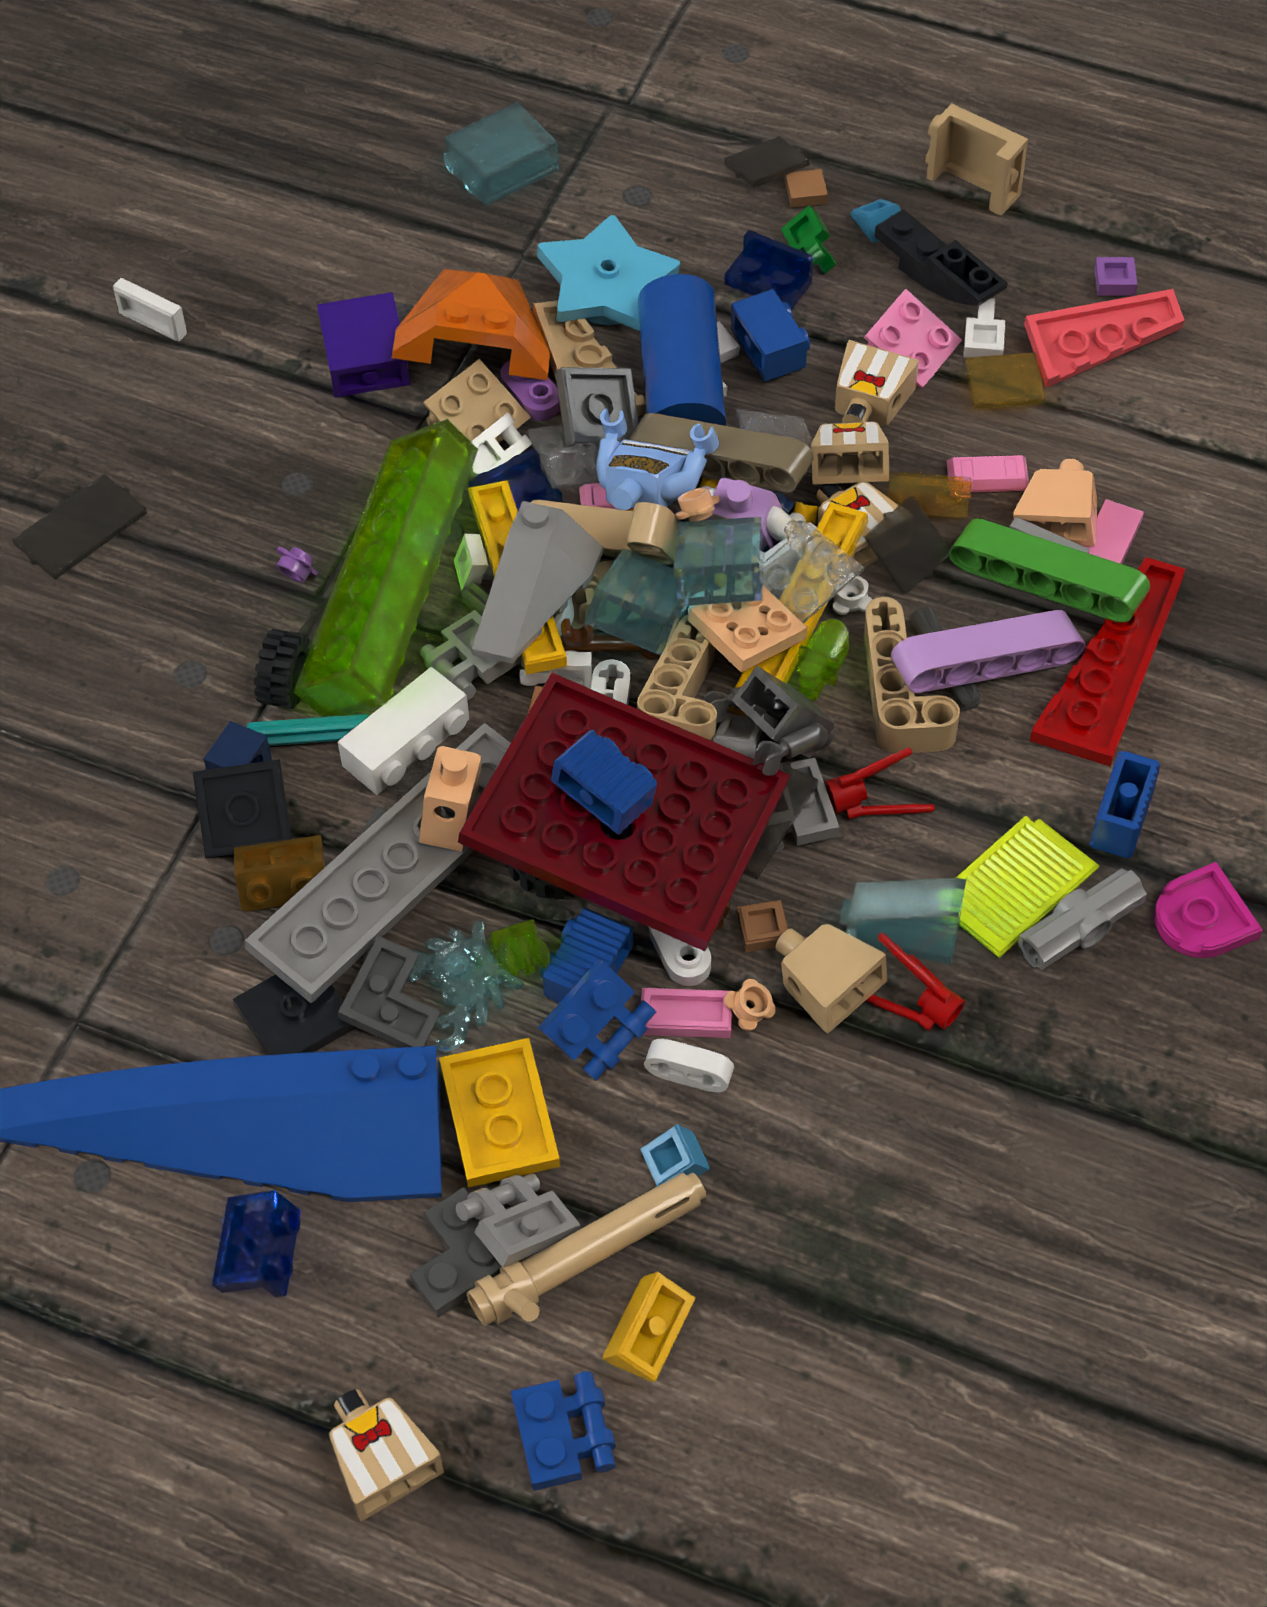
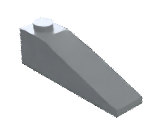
[472,501,603,664]

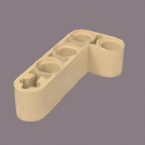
[531,500,682,564]
[863,597,960,753]
[637,614,717,741]

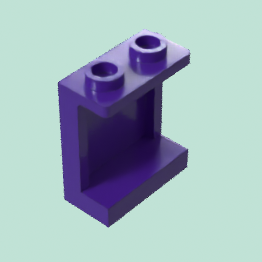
[317,292,411,398]

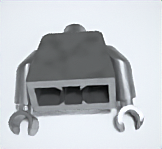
[703,666,835,776]

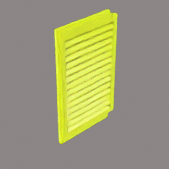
[936,816,1100,958]

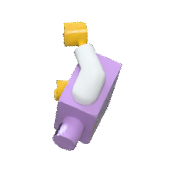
[699,477,819,554]

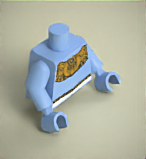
[596,409,719,510]

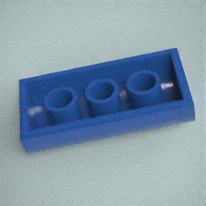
[638,274,726,426]

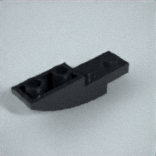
[875,209,1008,306]

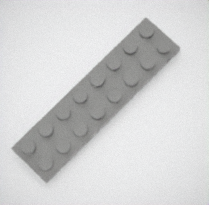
[245,723,511,1003]

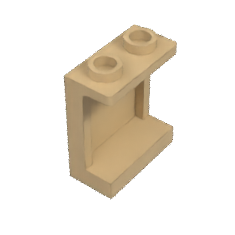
[925,104,1028,216]

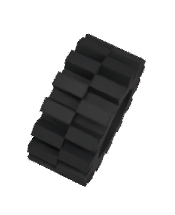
[254,628,311,709]

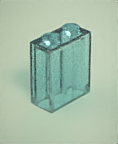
[443,102,559,206]
[674,517,765,606]
[584,548,699,656]

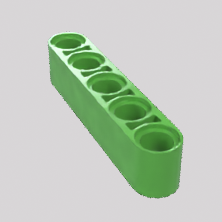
[949,518,1150,623]

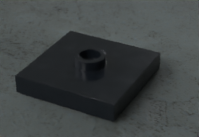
[193,759,292,858]
[233,974,357,1055]

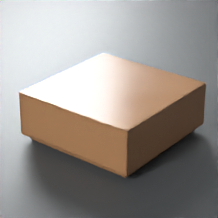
[785,169,828,208]
[737,900,788,952]

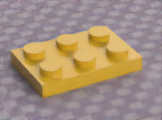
[439,1038,560,1188]

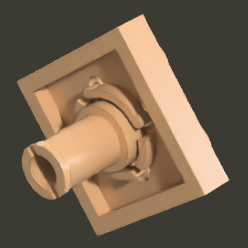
[688,577,808,672]

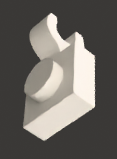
[964,298,1005,360]
[520,650,592,689]

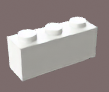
[338,666,469,795]

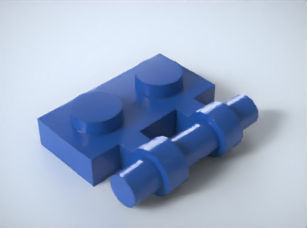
[538,959,656,1081]
[511,1371,616,1491]

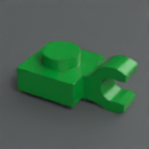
[781,205,837,274]

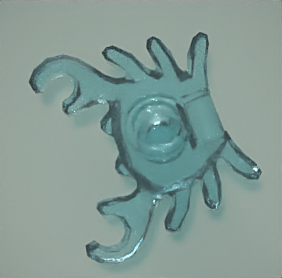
[408,920,524,1052]

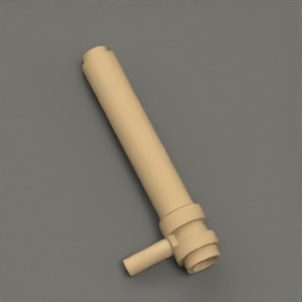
[467,1172,706,1326]

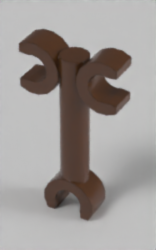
[561,619,668,660]

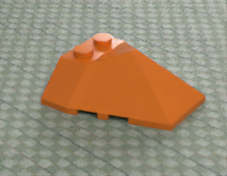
[392,269,550,380]

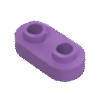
[500,360,560,421]

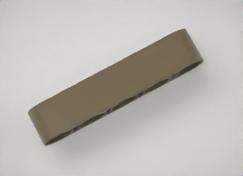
[628,413,814,493]

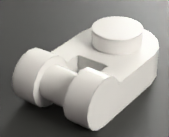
[462,413,533,479]

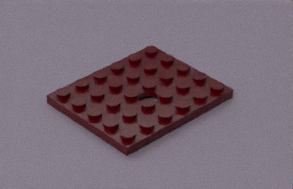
[458,673,790,951]

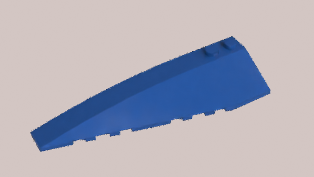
[0,1046,442,1202]

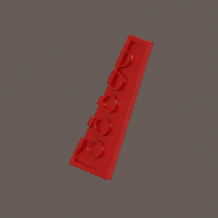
[1030,557,1186,767]

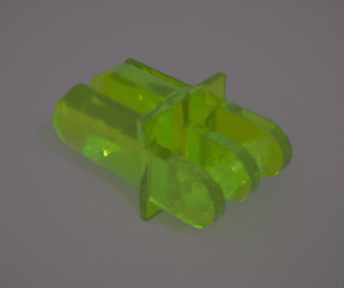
[798,619,850,702]
[488,919,550,977]

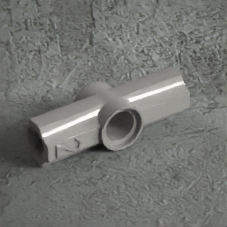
[1018,868,1147,970]

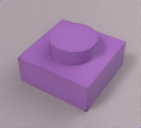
[1094,257,1137,295]

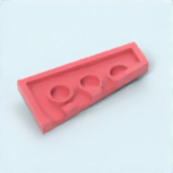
[1024,289,1185,388]

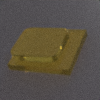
[965,353,1045,409]

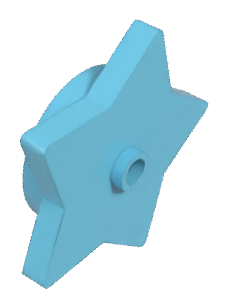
[537,215,680,331]

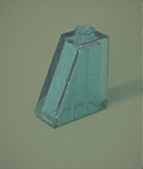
[839,878,966,964]

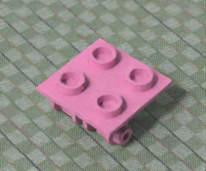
[864,289,962,389]

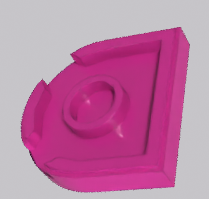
[1154,862,1263,958]

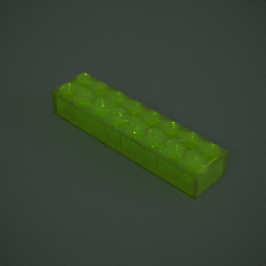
[294,419,479,717]

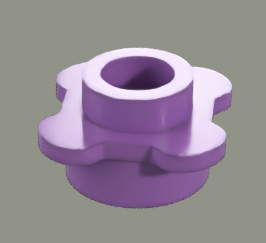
[276,547,318,583]

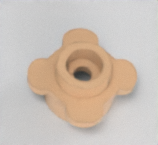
[675,487,720,522]
[724,979,776,1031]

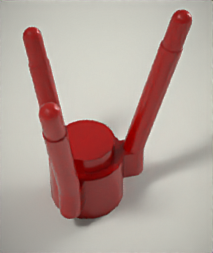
[825,747,935,820]
[865,933,966,1031]

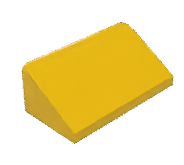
[602,1272,695,1382]

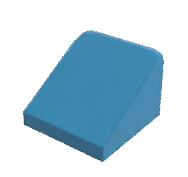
[851,199,901,242]
[640,1124,710,1186]

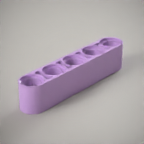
[890,610,1086,693]

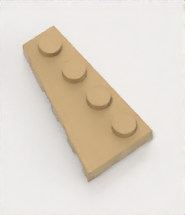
[533,301,646,416]

